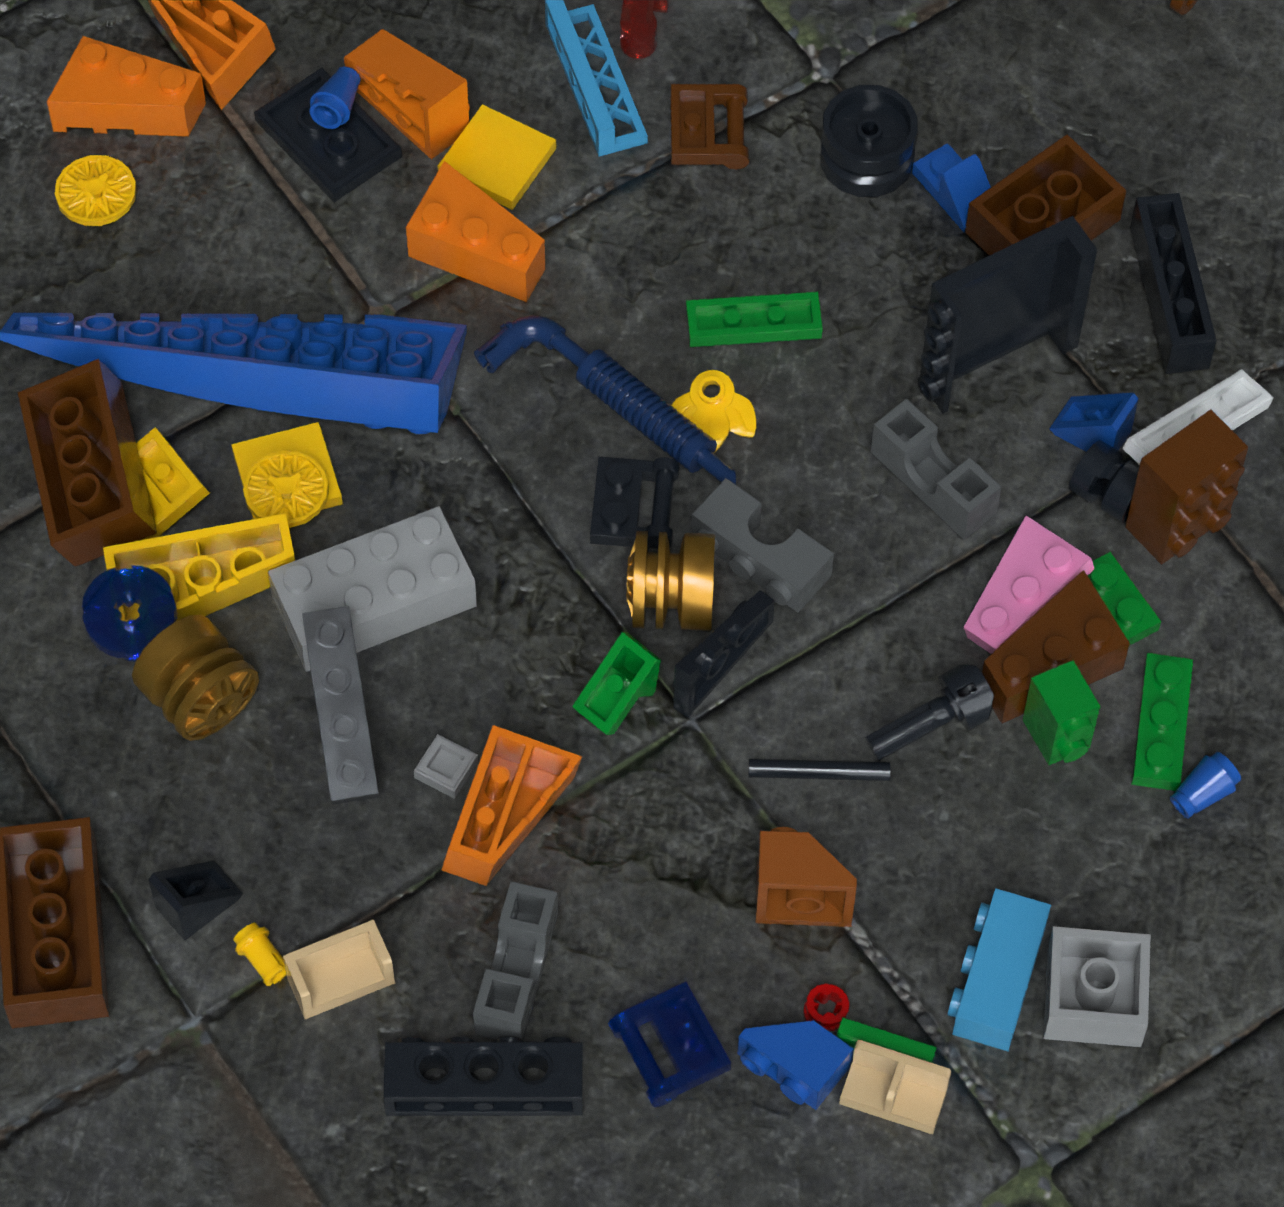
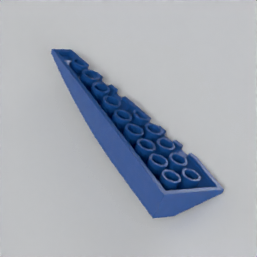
[0,313,467,434]

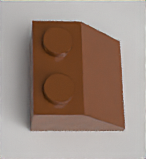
[756,827,857,927]

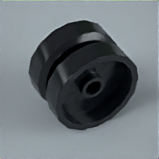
[820,85,918,197]

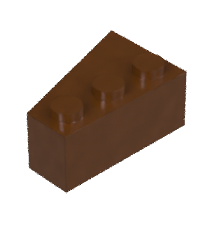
[982,570,1130,724]

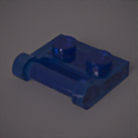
[608,982,731,1107]

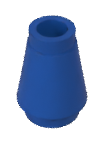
[310,66,361,129]
[1170,751,1241,819]

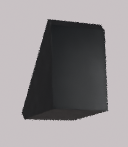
[148,861,243,941]

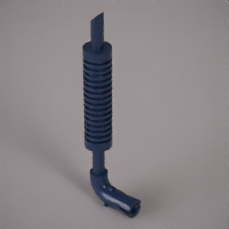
[474,315,736,485]

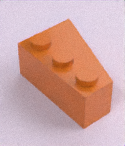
[344,29,470,160]
[406,161,545,302]

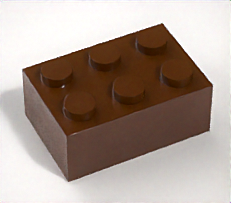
[965,134,1126,256]
[1125,409,1248,565]

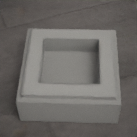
[414,734,479,799]

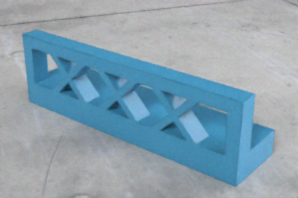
[545,0,648,157]

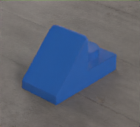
[912,143,991,232]

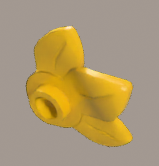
[671,370,757,453]

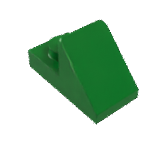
[572,632,661,735]

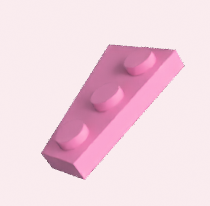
[964,516,1095,654]

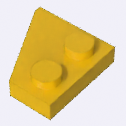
[136,427,210,540]

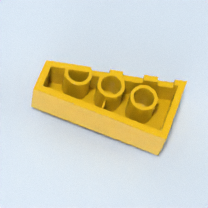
[103,513,295,652]

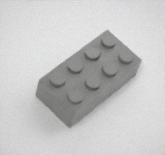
[268,506,477,672]

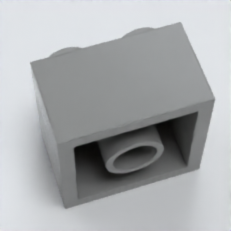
[1043,926,1151,1047]

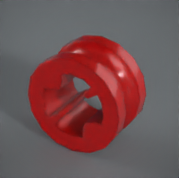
[803,984,849,1032]

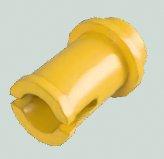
[233,923,287,986]

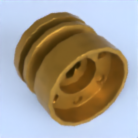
[626,531,715,631]
[132,614,259,741]

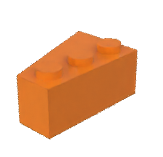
[148,0,276,110]
[47,36,206,137]
[441,725,582,886]

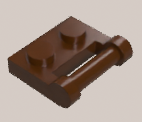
[671,84,749,169]

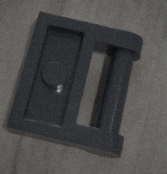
[590,456,680,549]

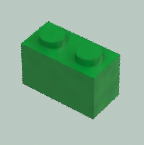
[1023,660,1100,766]

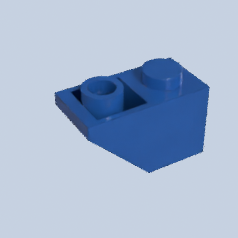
[738,1020,853,1110]

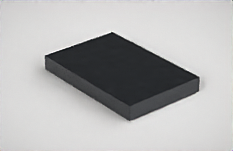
[254,68,402,203]

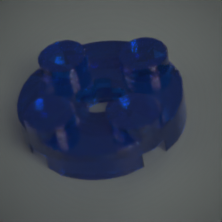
[82,565,178,662]

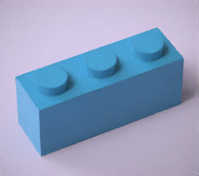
[947,888,1051,1052]

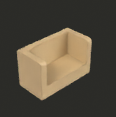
[283,919,395,1019]

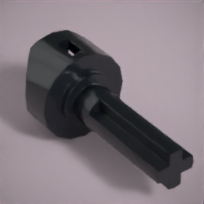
[865,665,994,761]

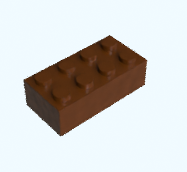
[18,359,157,567]
[0,817,109,1029]

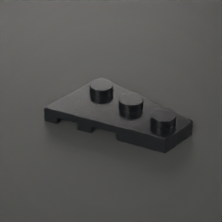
[672,590,775,718]

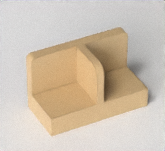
[839,1040,951,1135]

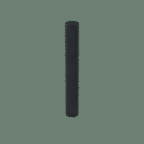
[748,759,890,781]

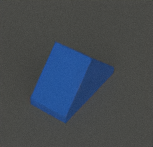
[1049,393,1139,452]

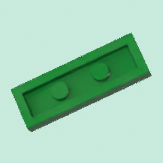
[686,292,823,347]
[1131,653,1193,791]

